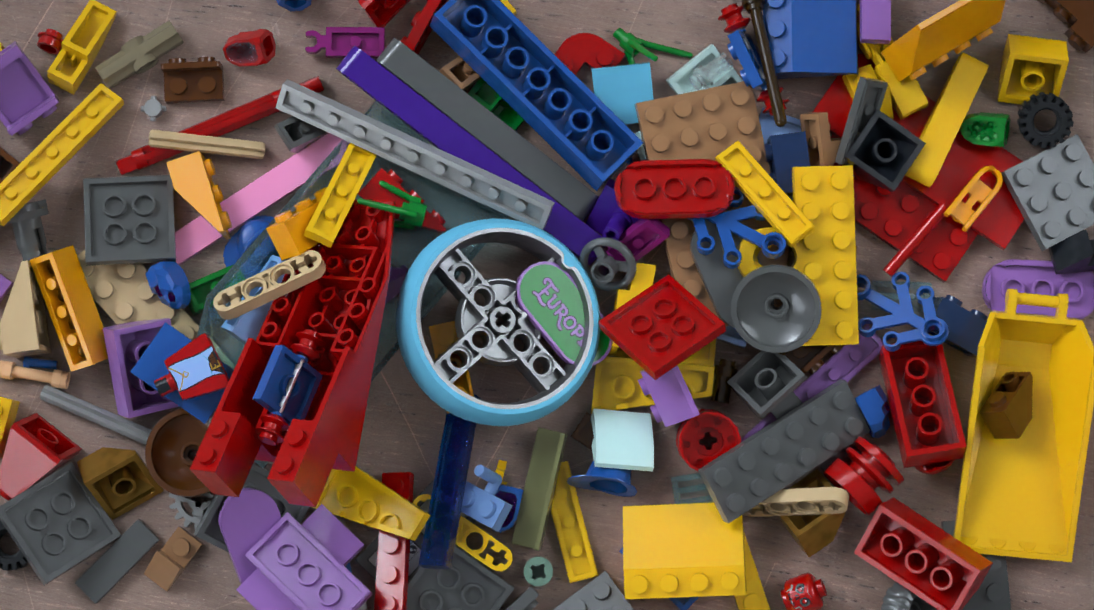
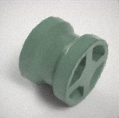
[523,556,553,586]

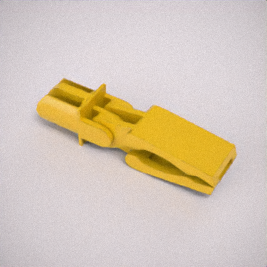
[857,4,929,119]

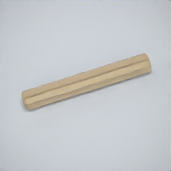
[148,130,266,159]

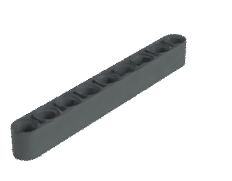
[376,38,599,222]

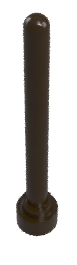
[741,0,787,127]

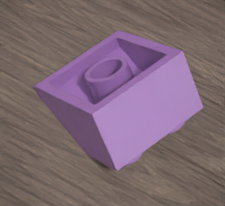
[638,365,700,427]

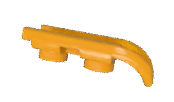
[944,166,1003,232]

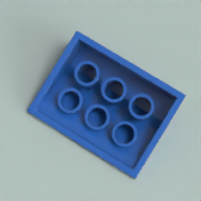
[763,0,858,79]

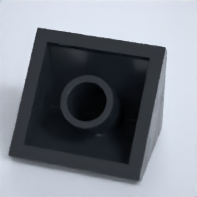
[844,109,926,192]

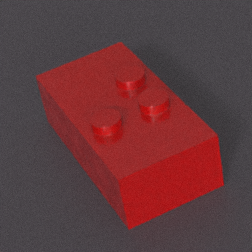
[879,341,967,468]

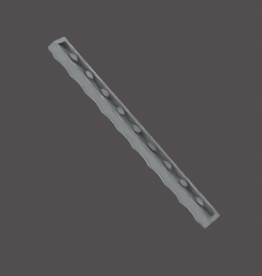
[275,79,555,230]

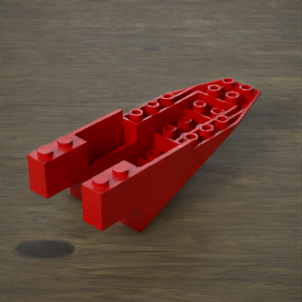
[190,199,395,507]

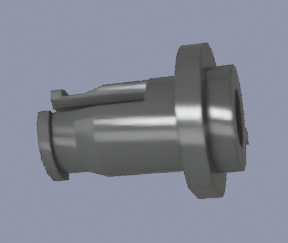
[7,199,49,262]

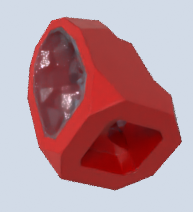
[223,29,276,67]

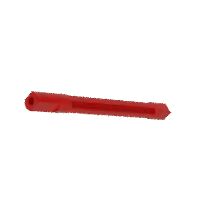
[116,76,324,175]

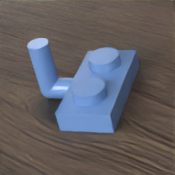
[452,465,513,532]

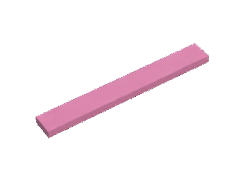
[157,133,350,266]

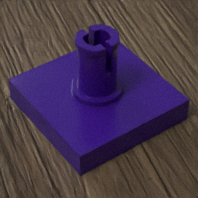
[585,179,639,240]

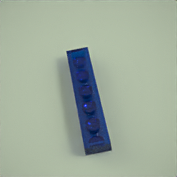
[419,395,481,569]

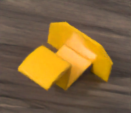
[496,460,507,485]

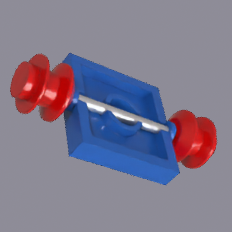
[718,3,790,117]
[252,329,325,446]

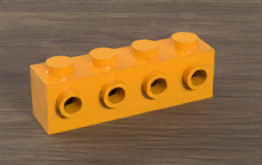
[30,245,108,372]

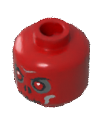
[781,573,827,610]

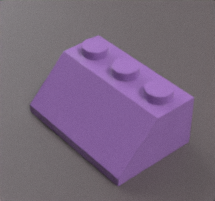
[103,318,179,418]

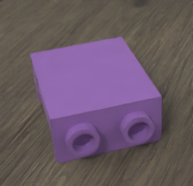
[0,41,59,136]

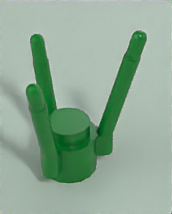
[357,180,427,230]

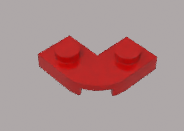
[554,33,625,76]

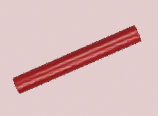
[883,203,948,277]

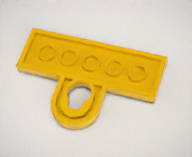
[736,165,859,346]

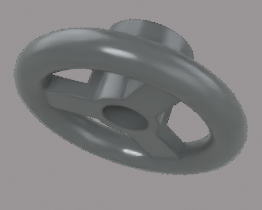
[579,237,636,291]

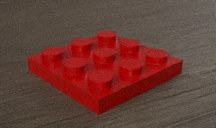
[598,274,726,380]

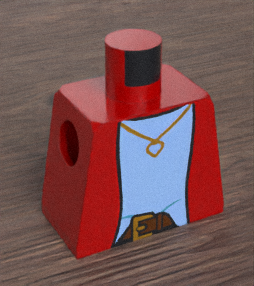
[154,333,230,400]

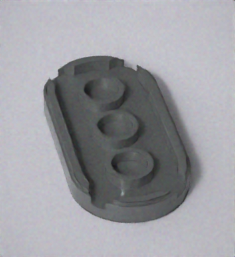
[690,219,774,328]

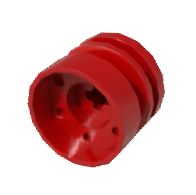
[676,409,741,471]
[824,436,904,516]

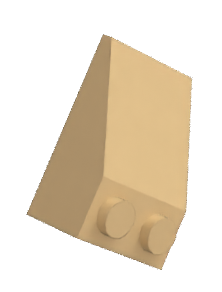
[0,260,51,358]

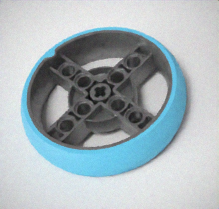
[396,218,600,426]

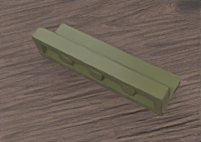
[512,427,568,551]

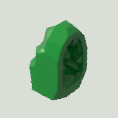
[960,112,1011,147]

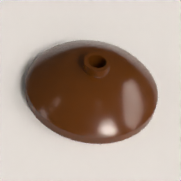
[145,408,214,497]

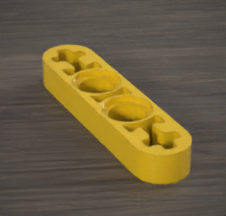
[413,494,513,571]

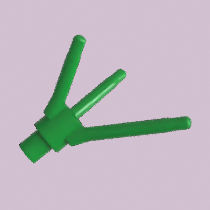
[613,28,693,64]

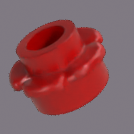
[37,29,63,54]

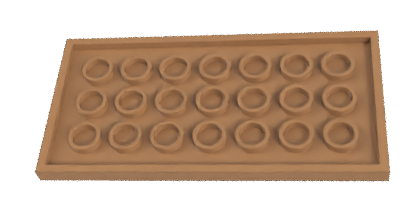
[635,81,788,326]

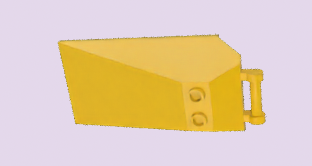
[954,289,1094,562]

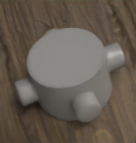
[141,96,167,122]

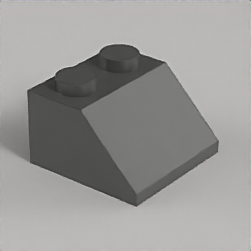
[727,351,807,418]

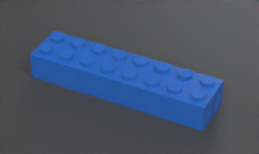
[430,0,643,191]

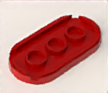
[614,159,735,219]

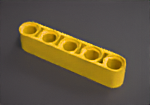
[905,52,989,188]

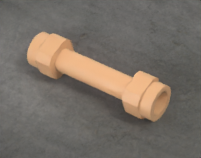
[0,360,70,389]

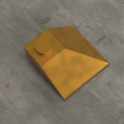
[77,447,164,520]
[778,469,846,558]

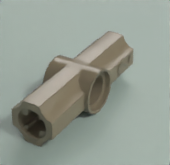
[95,20,184,89]

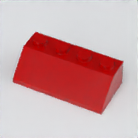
[854,497,993,610]

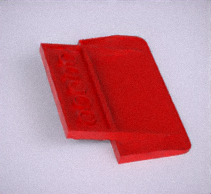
[813,54,1024,283]

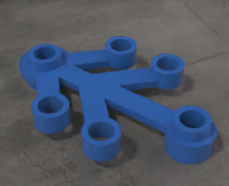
[686,187,786,269]
[857,272,949,352]

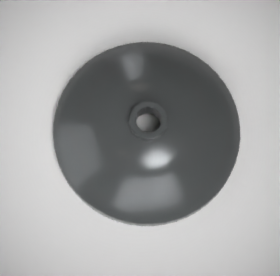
[731,265,822,353]

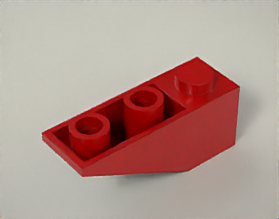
[358,168,447,234]

